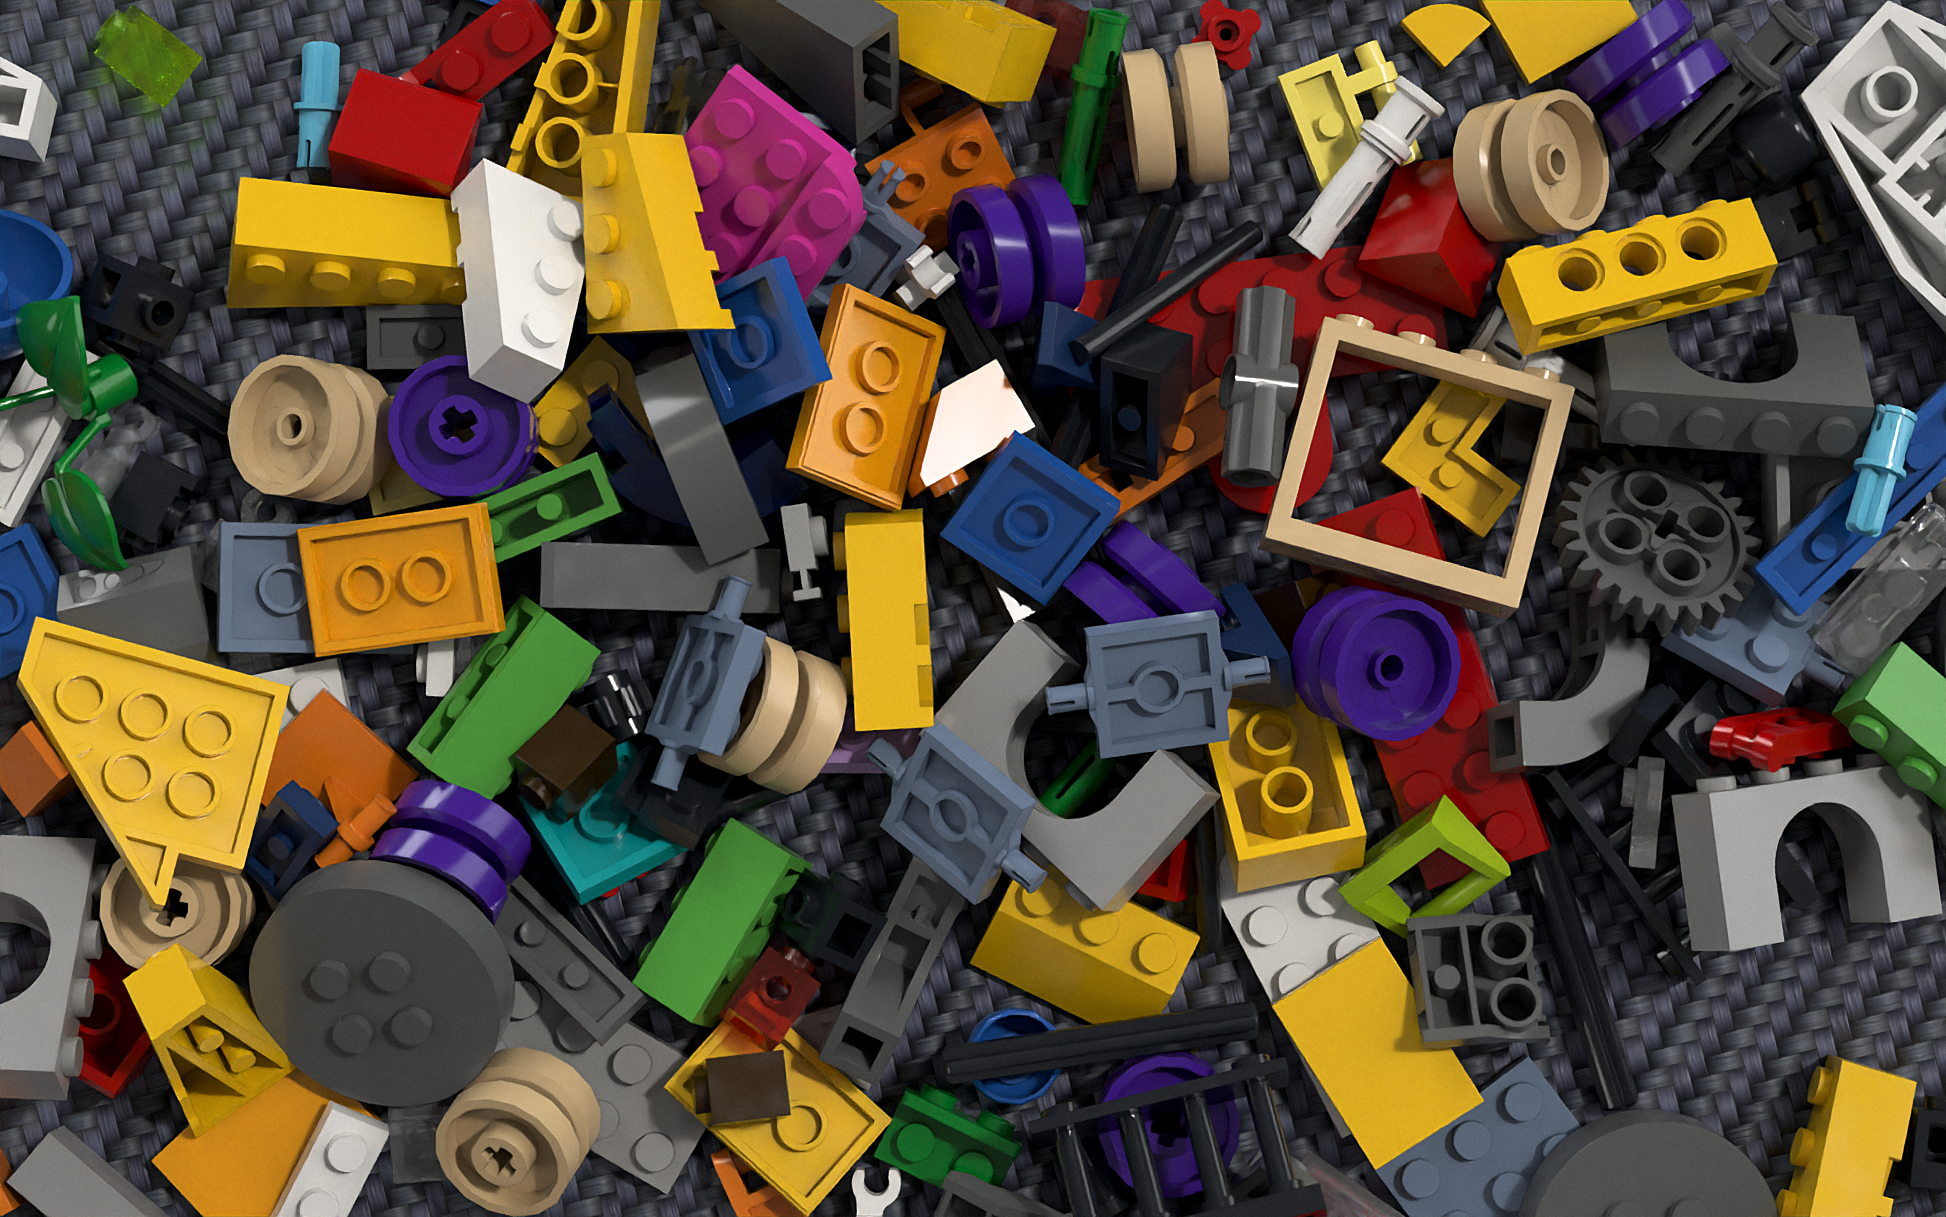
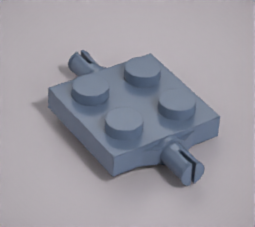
[805,160,926,317]
[644,574,767,791]
[1660,576,1848,709]
[1045,609,1271,759]
[865,722,1047,905]

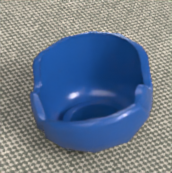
[967,1007,1062,1106]

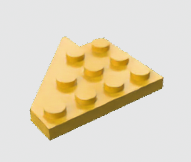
[16,616,291,911]

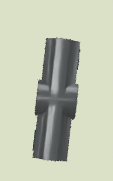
[1219,285,1299,488]

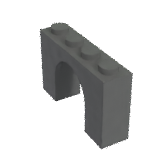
[1589,312,1875,460]

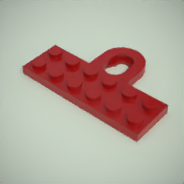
[1067,245,1449,514]

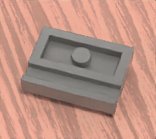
[781,503,831,603]

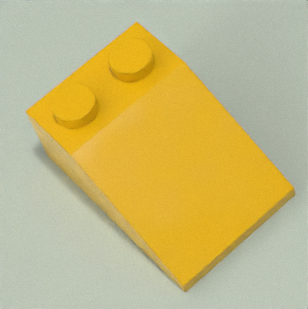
[1204,687,1367,893]

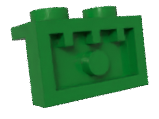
[874,1082,1022,1190]

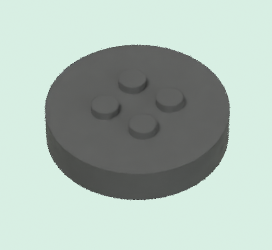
[249,860,515,1107]
[1519,1109,1779,1217]

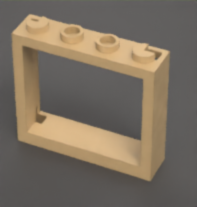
[1258,314,1575,620]

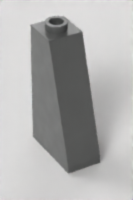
[695,0,901,146]
[540,542,795,614]

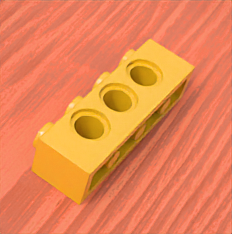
[1497,197,1778,356]

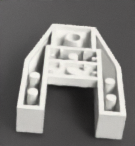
[1798,0,1946,333]

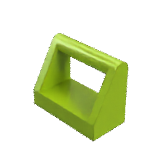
[1337,794,1511,940]

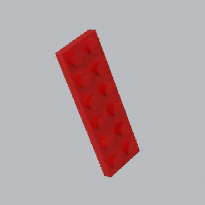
[1309,486,1551,890]

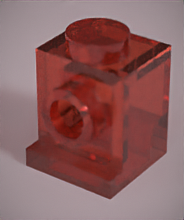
[1004,0,1089,83]
[717,946,821,1052]

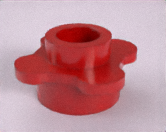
[1191,0,1261,71]

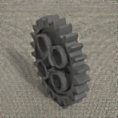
[1552,449,1762,637]

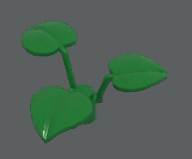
[0,295,138,571]

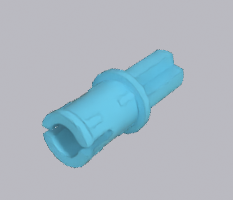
[294,41,344,170]
[1845,404,1918,538]

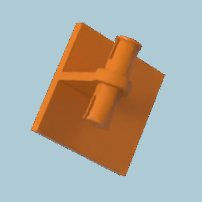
[864,77,1016,254]
[261,688,419,868]

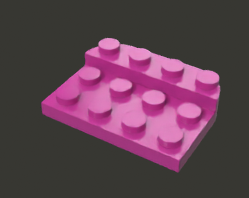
[684,64,868,304]

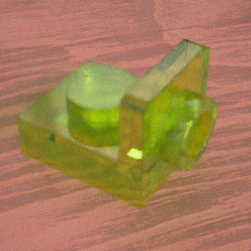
[94,5,203,108]

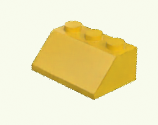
[969,852,1201,1024]

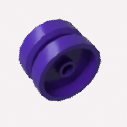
[1563,0,1731,152]
[947,172,1086,330]
[388,355,539,504]
[1062,517,1226,625]
[1290,585,1461,742]
[367,780,532,926]
[1097,1050,1240,1198]

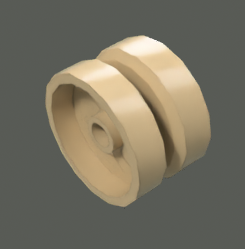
[1120,41,1230,194]
[1453,89,1609,244]
[227,354,394,505]
[697,636,847,795]
[100,858,258,969]
[436,1047,601,1217]

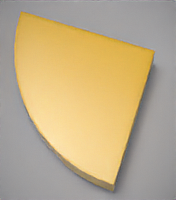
[1399,4,1491,70]

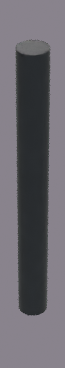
[1070,220,1263,363]

